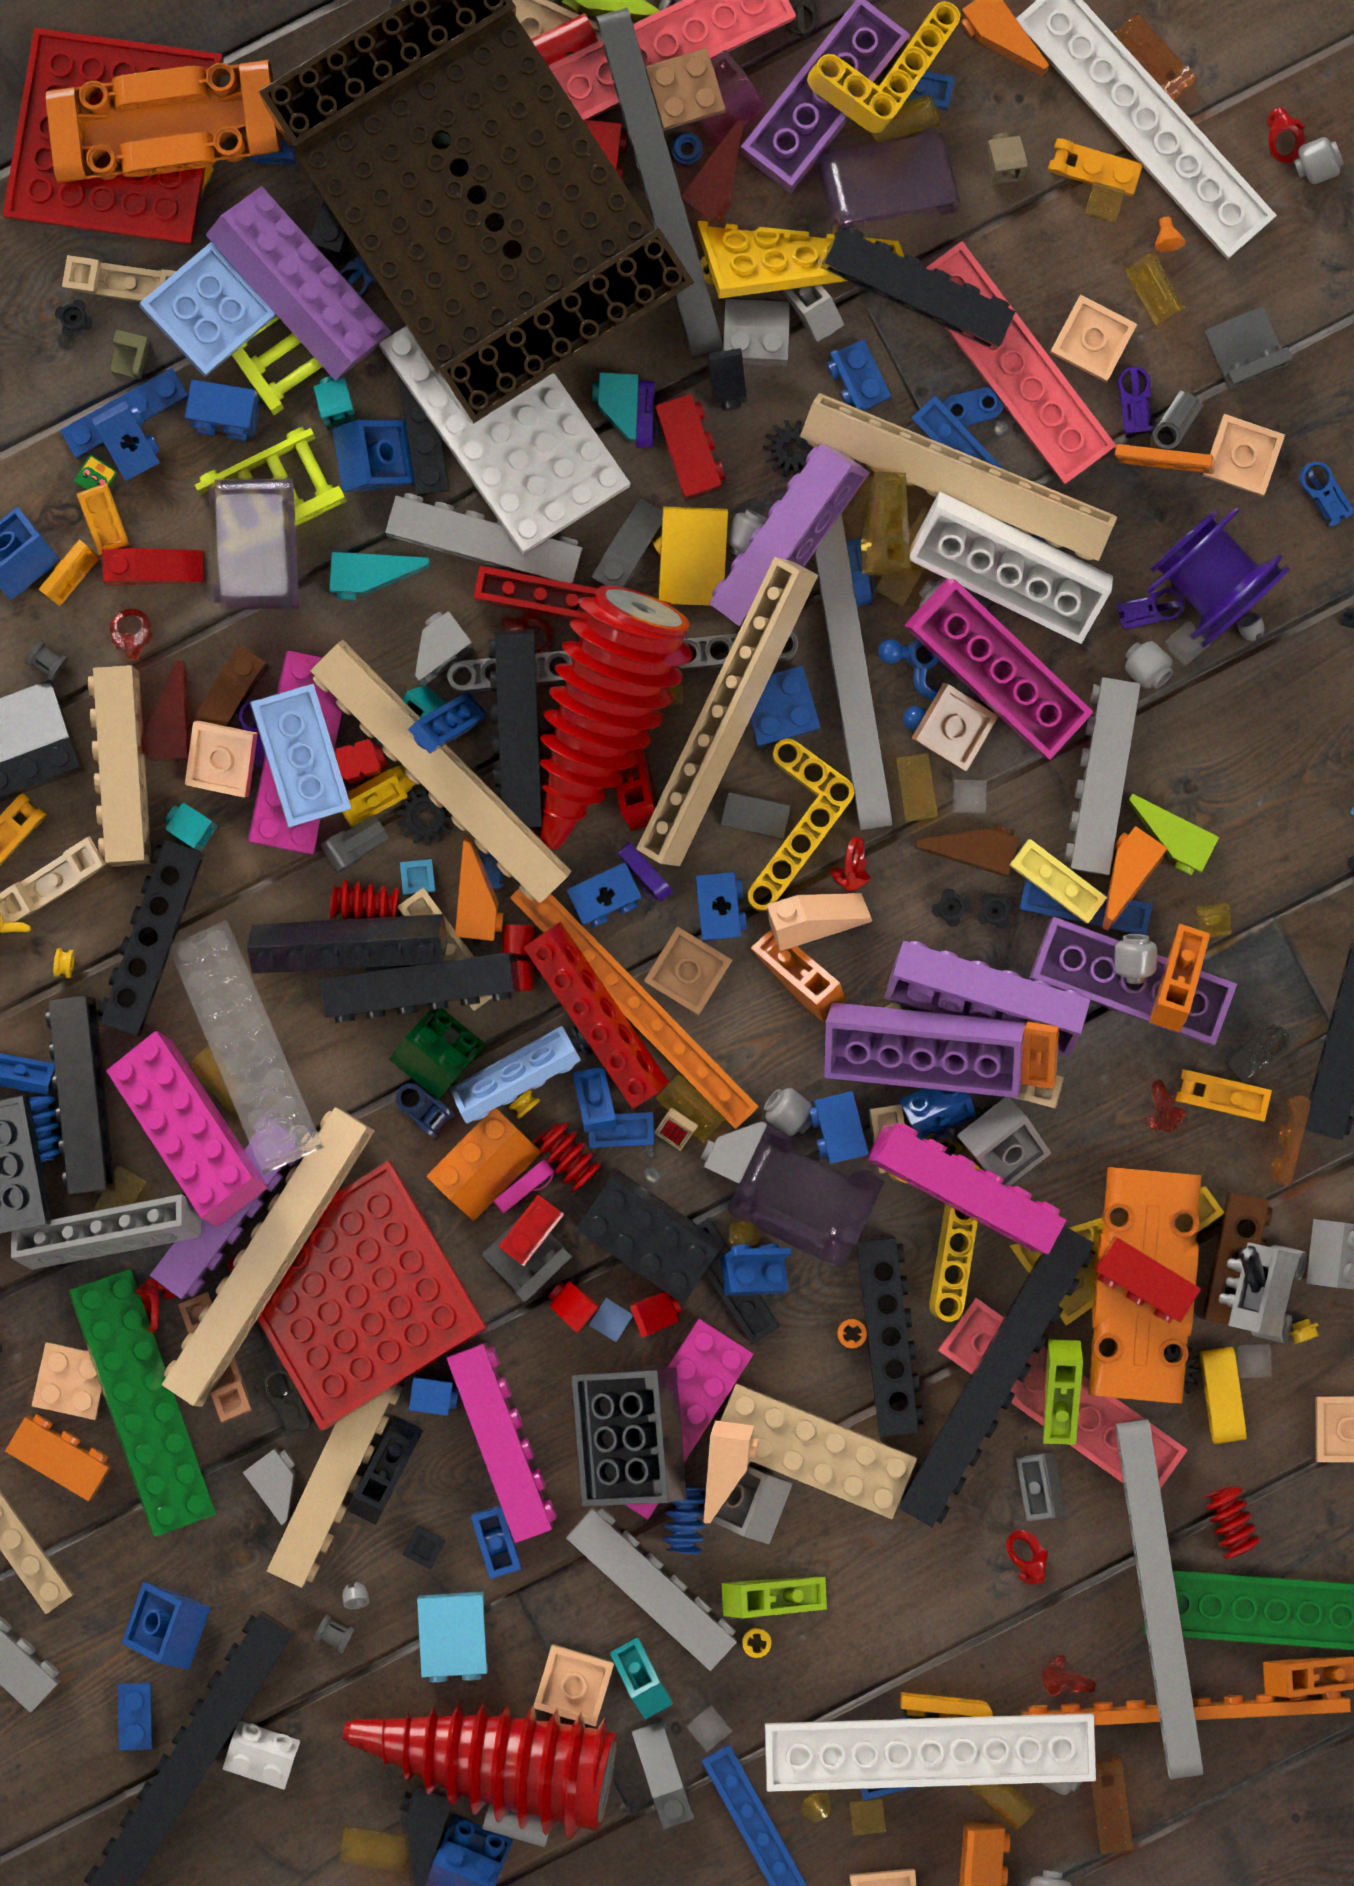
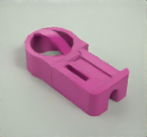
[493,1159,555,1214]

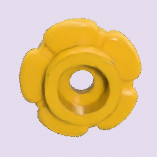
[1289,1319,1319,1345]

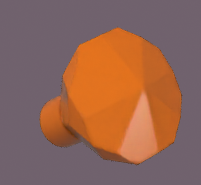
[1155,216,1186,253]

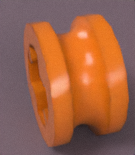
[837,1319,867,1348]

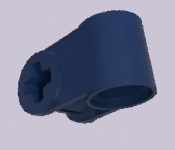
[395,1083,457,1140]

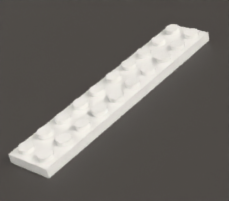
[1016,0,1277,260]
[765,1713,1096,1791]

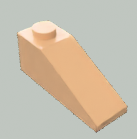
[767,893,872,951]
[704,1421,759,1523]

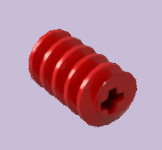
[330,879,399,920]
[532,1121,601,1193]
[1202,1486,1261,1559]

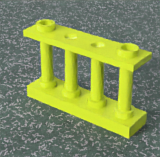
[232,316,323,415]
[195,427,347,558]

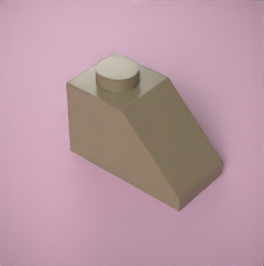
[986,133,1028,185]

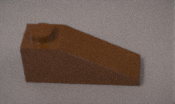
[189,644,269,730]
[914,825,1020,877]

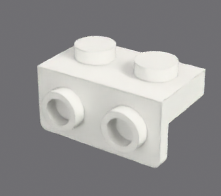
[223,1721,300,1789]

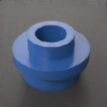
[671,133,703,165]

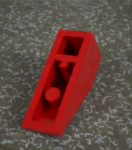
[102,548,204,586]
[616,748,658,831]
[549,1280,600,1333]
[630,1291,682,1338]

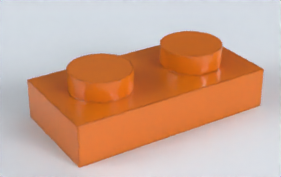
[1021,1021,1059,1089]

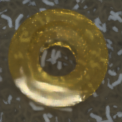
[729,1220,761,1249]
[801,1792,832,1823]

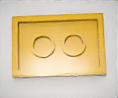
[658,506,728,606]

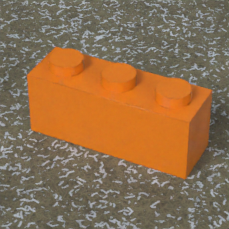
[5,1414,113,1501]

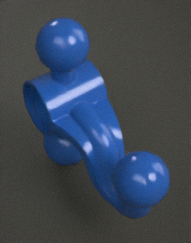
[878,639,948,732]

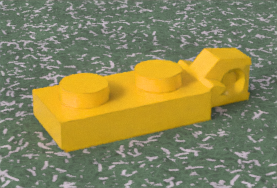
[342,765,415,827]

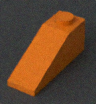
[959,0,1049,76]
[1102,826,1167,932]
[455,836,504,941]
[1149,924,1210,1033]
[751,929,846,1022]
[1263,1655,1354,1698]

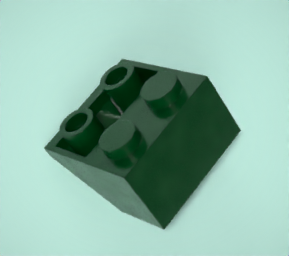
[389,1009,486,1100]

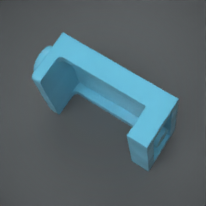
[417,1592,488,1682]

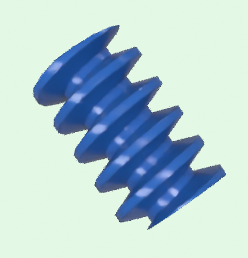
[29,1095,62,1162]
[662,1485,706,1555]

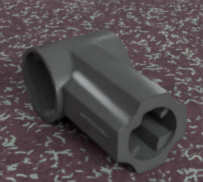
[1150,390,1203,451]
[320,815,390,873]

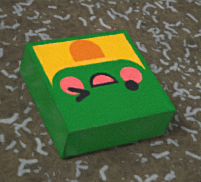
[73,454,119,490]

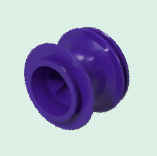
[1147,508,1290,648]

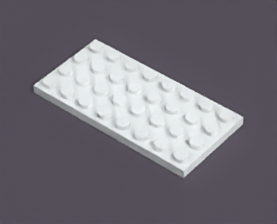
[379,326,630,555]

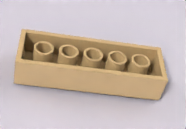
[88,665,152,867]
[719,1382,917,1519]

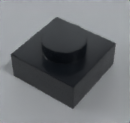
[402,1525,446,1570]

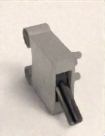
[1219,1242,1307,1343]

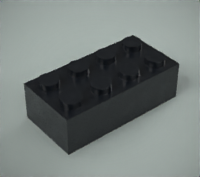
[576,1170,725,1304]

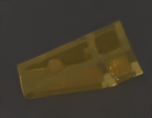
[861,471,910,576]

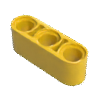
[1200,1346,1247,1444]

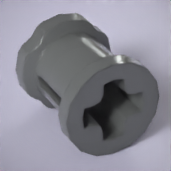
[25,640,68,682]
[313,1614,355,1655]

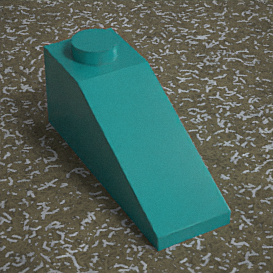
[329,552,430,601]

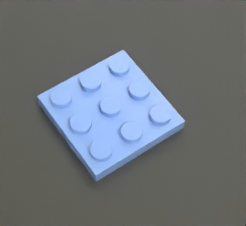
[139,242,277,377]

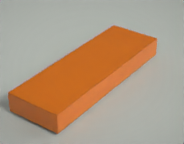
[1115,444,1216,474]

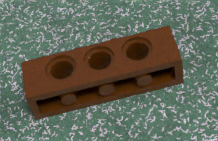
[1202,1192,1273,1325]

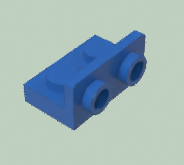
[826,339,892,411]
[900,1088,977,1140]
[720,1243,792,1295]

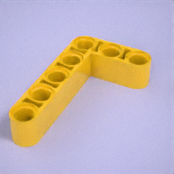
[807,1,960,133]
[748,739,854,911]
[888,1165,980,1322]

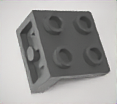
[1204,306,1293,390]
[482,1214,572,1302]

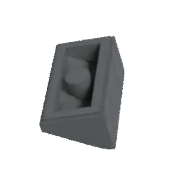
[721,792,791,839]
[1015,1451,1065,1521]

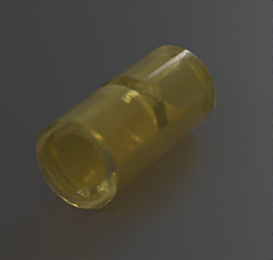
[872,94,940,145]
[188,1043,255,1114]
[966,1784,1037,1831]

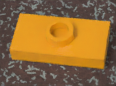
[77,483,130,555]
[39,539,100,607]

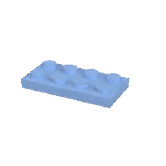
[250,684,351,828]
[449,1026,581,1124]

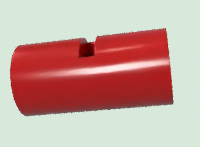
[531,13,598,65]
[502,925,535,991]

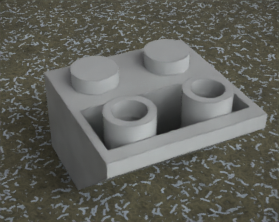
[1306,1219,1354,1290]

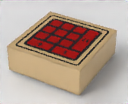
[654,1107,698,1151]

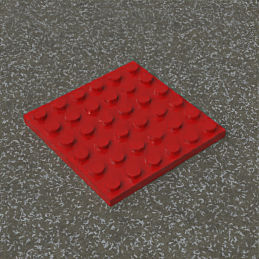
[2,27,224,246]
[226,1160,488,1430]

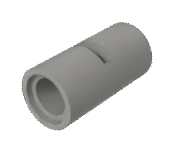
[482,1804,549,1847]

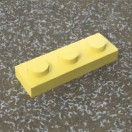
[1009,839,1107,924]

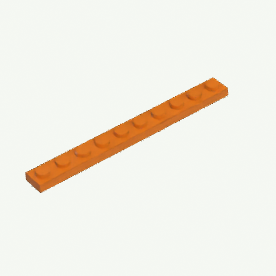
[510,888,759,1129]
[1021,1691,1351,1725]

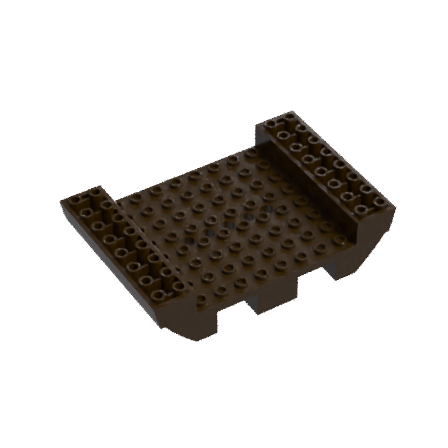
[259,0,695,424]

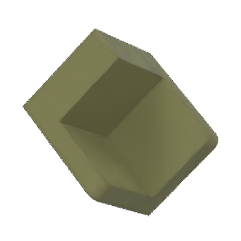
[110,330,151,380]

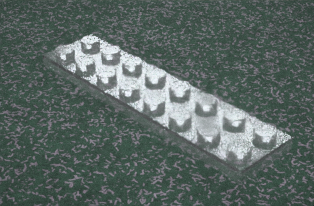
[170,920,324,1174]

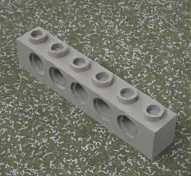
[11,1194,202,1270]

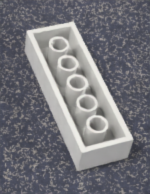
[908,492,1113,644]

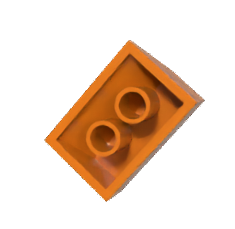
[426,1107,541,1221]
[959,1821,1010,1886]

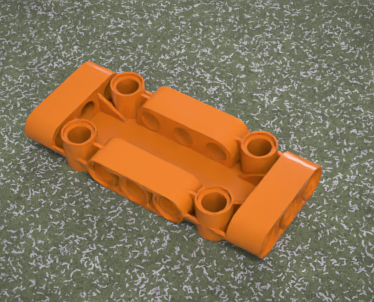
[46,60,281,183]
[1088,1167,1202,1403]

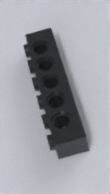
[98,840,205,1037]
[856,1237,924,1437]

